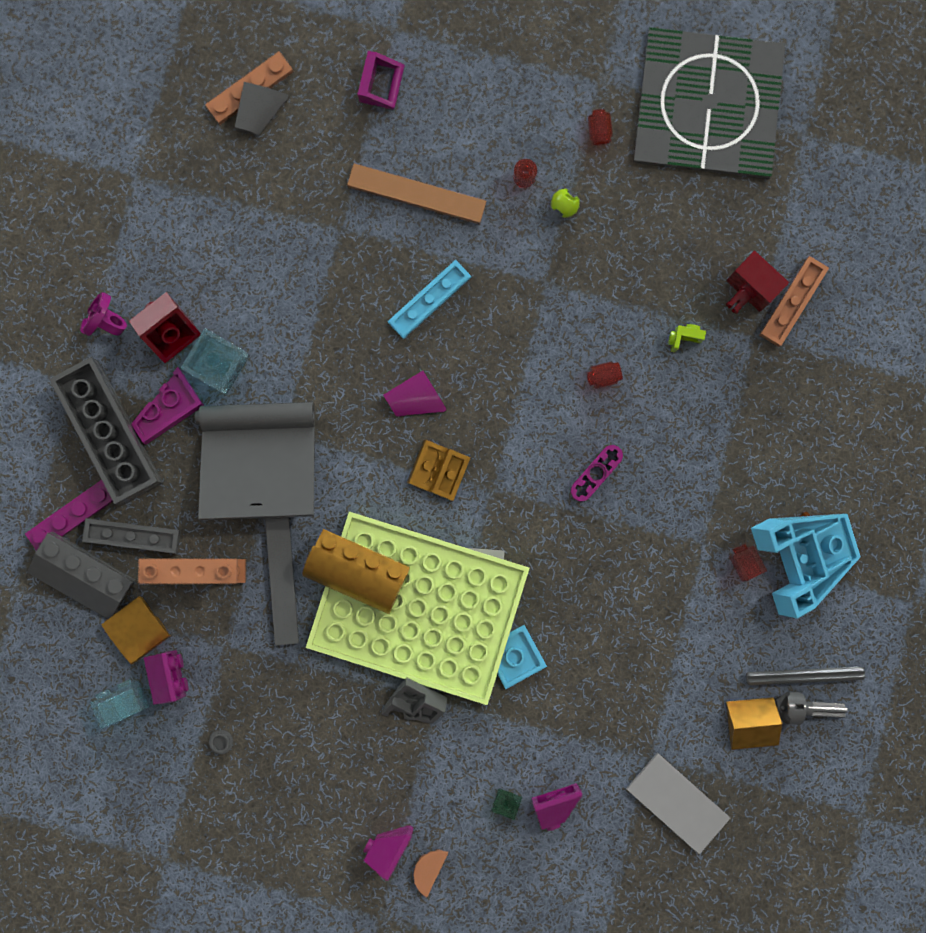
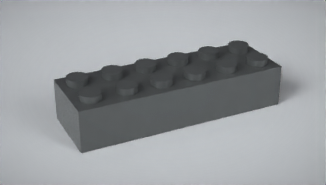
[49,357,163,505]

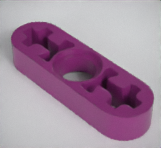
[570,445,623,502]

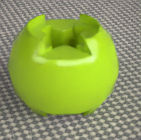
[551,188,580,218]

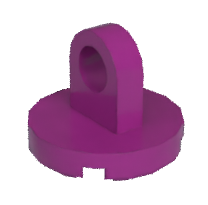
[80,292,127,336]

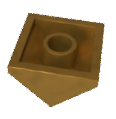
[726,697,782,750]

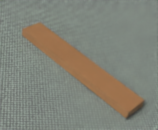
[347,163,486,224]

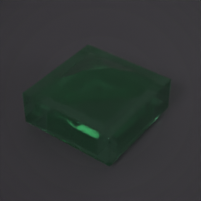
[491,788,522,820]

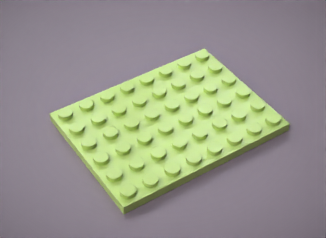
[306,512,529,705]

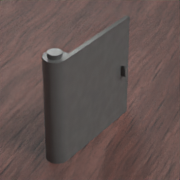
[195,402,315,521]

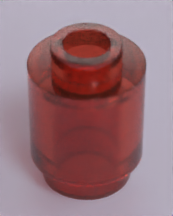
[588,109,613,145]
[513,159,537,188]
[587,361,623,389]

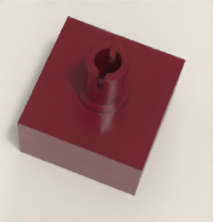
[726,250,790,314]
[129,292,202,363]

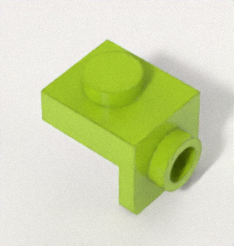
[668,324,706,352]

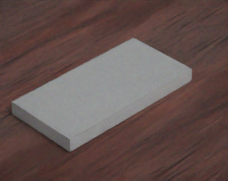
[626,753,730,855]

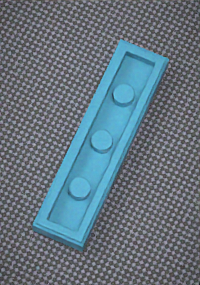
[387,260,471,339]

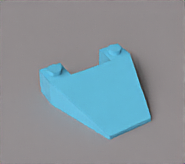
[751,514,861,618]

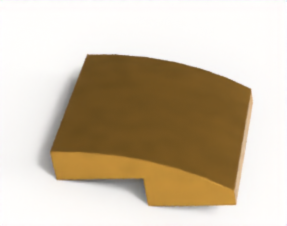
[407,440,470,501]
[101,596,171,665]

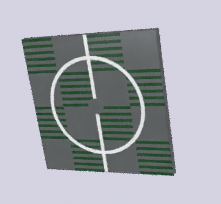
[633,27,786,179]

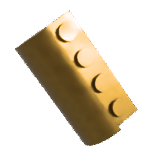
[302,529,410,614]

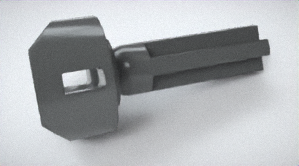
[776,692,847,725]

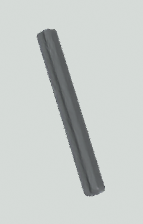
[746,667,865,685]

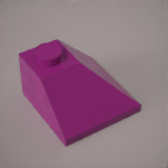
[532,783,582,831]
[363,825,414,881]

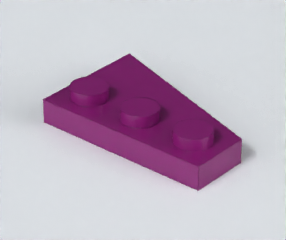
[131,367,204,445]

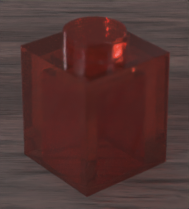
[729,544,767,582]

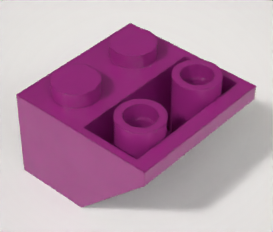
[144,650,189,705]

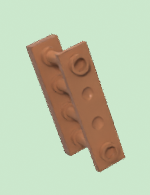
[138,559,246,584]

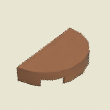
[414,850,448,897]

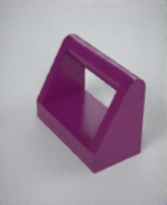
[358,51,405,110]

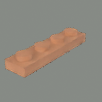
[205,52,293,125]
[760,256,829,347]

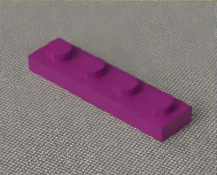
[25,480,113,551]

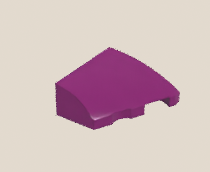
[383,371,447,417]

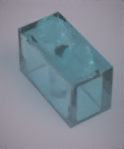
[90,679,150,729]

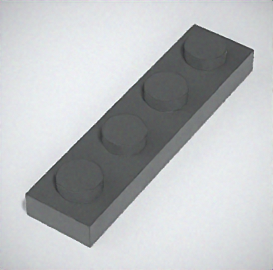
[82,518,181,554]

